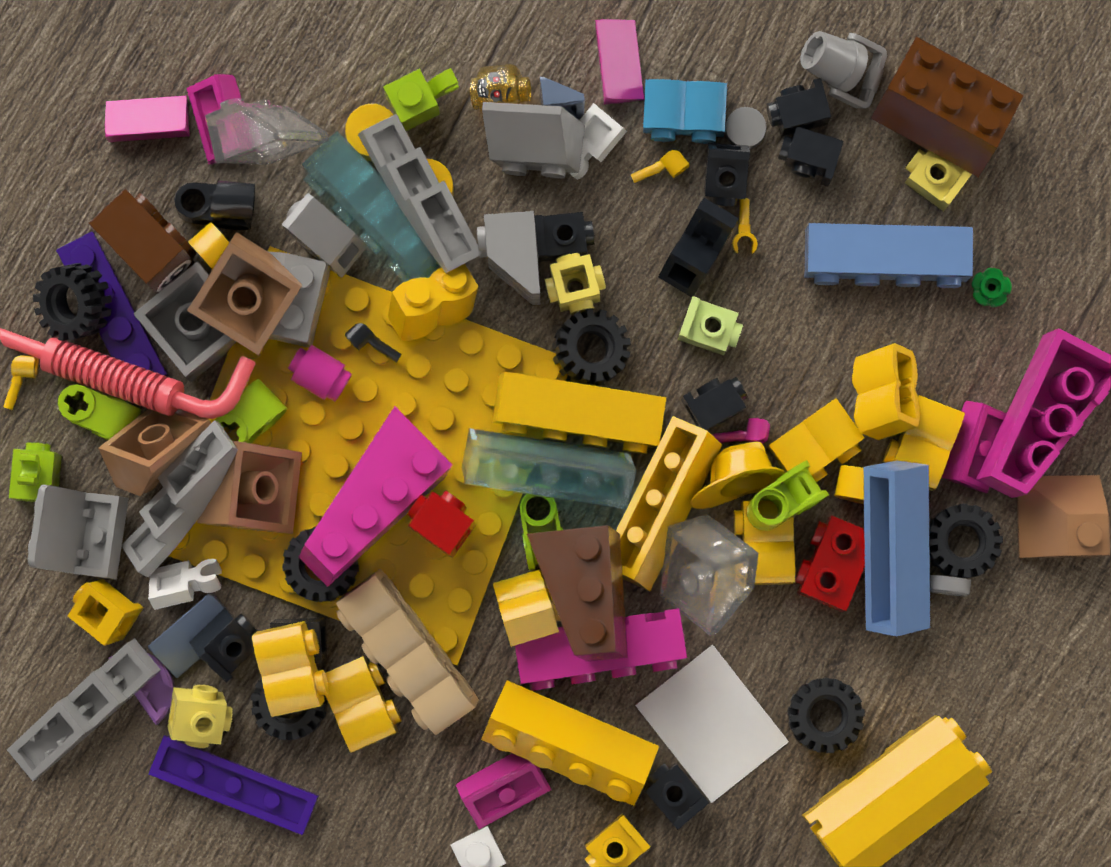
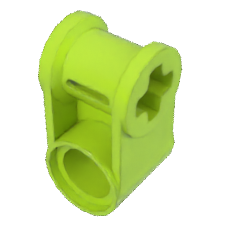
[215,379,288,443]
[58,384,141,440]
[747,460,829,531]
[520,490,563,571]

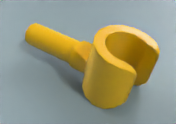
[631,150,690,183]
[732,198,758,254]
[3,355,39,410]

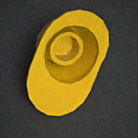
[690,441,785,509]

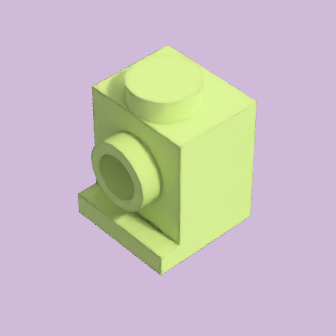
[678,296,743,355]

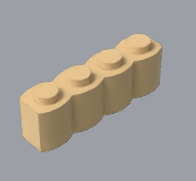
[336,569,479,735]

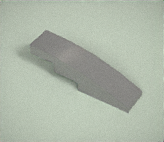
[358,114,482,273]
[122,420,238,577]
[7,638,161,781]

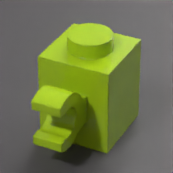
[383,68,459,131]
[9,442,62,502]

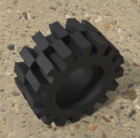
[33,263,112,341]
[552,308,631,386]
[929,504,1003,579]
[282,527,359,602]
[787,678,865,753]
[251,679,328,740]

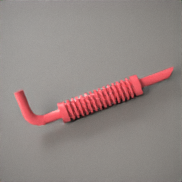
[0,328,256,419]

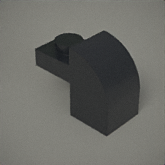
[658,198,739,297]

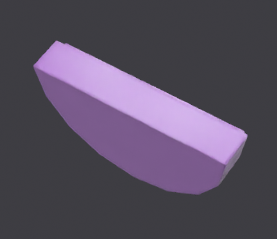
[109,653,175,725]

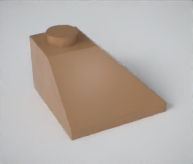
[187,232,302,355]
[98,409,211,497]
[197,441,302,534]
[1017,475,1110,558]

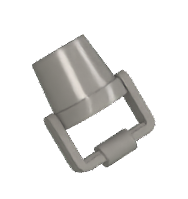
[800,31,887,108]

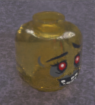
[470,64,532,115]

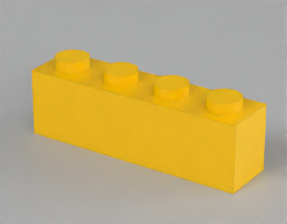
[492,371,667,454]
[616,416,722,591]
[481,680,659,806]

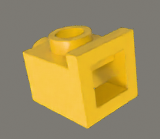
[67,579,144,646]
[585,813,650,867]

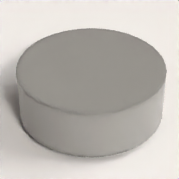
[725,107,766,149]
[930,575,971,597]

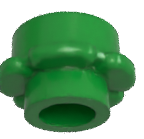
[971,267,1012,308]

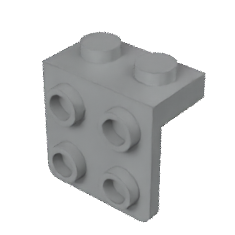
[28,485,129,580]

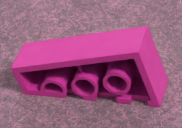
[976,328,1111,498]
[299,406,453,587]
[515,608,687,691]

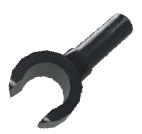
[345,323,402,363]

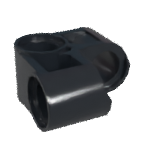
[174,180,255,230]

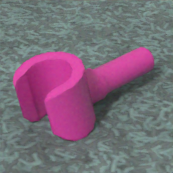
[712,418,770,444]

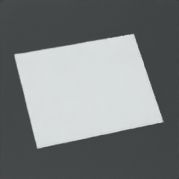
[635,644,789,803]

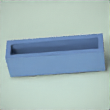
[804,223,973,288]
[863,460,930,637]

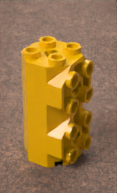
[802,715,992,867]

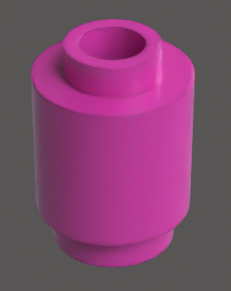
[288,345,352,402]

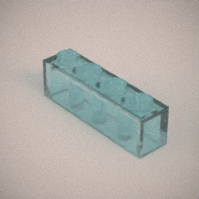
[302,131,439,283]
[461,428,636,509]

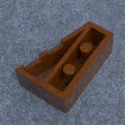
[527,525,628,661]

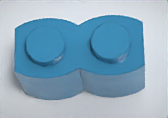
[643,79,727,144]

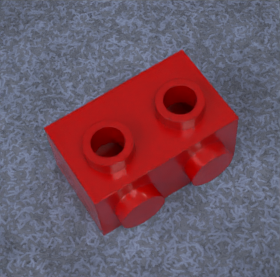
[407,490,476,559]
[795,515,865,612]

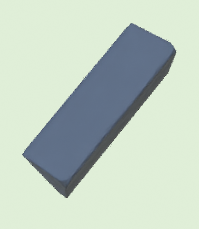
[540,77,585,119]
[148,593,227,678]

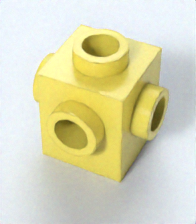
[544,253,606,315]
[167,685,232,748]

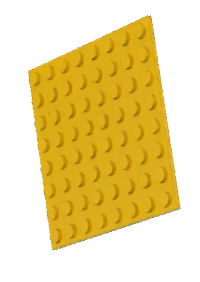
[169,246,568,666]

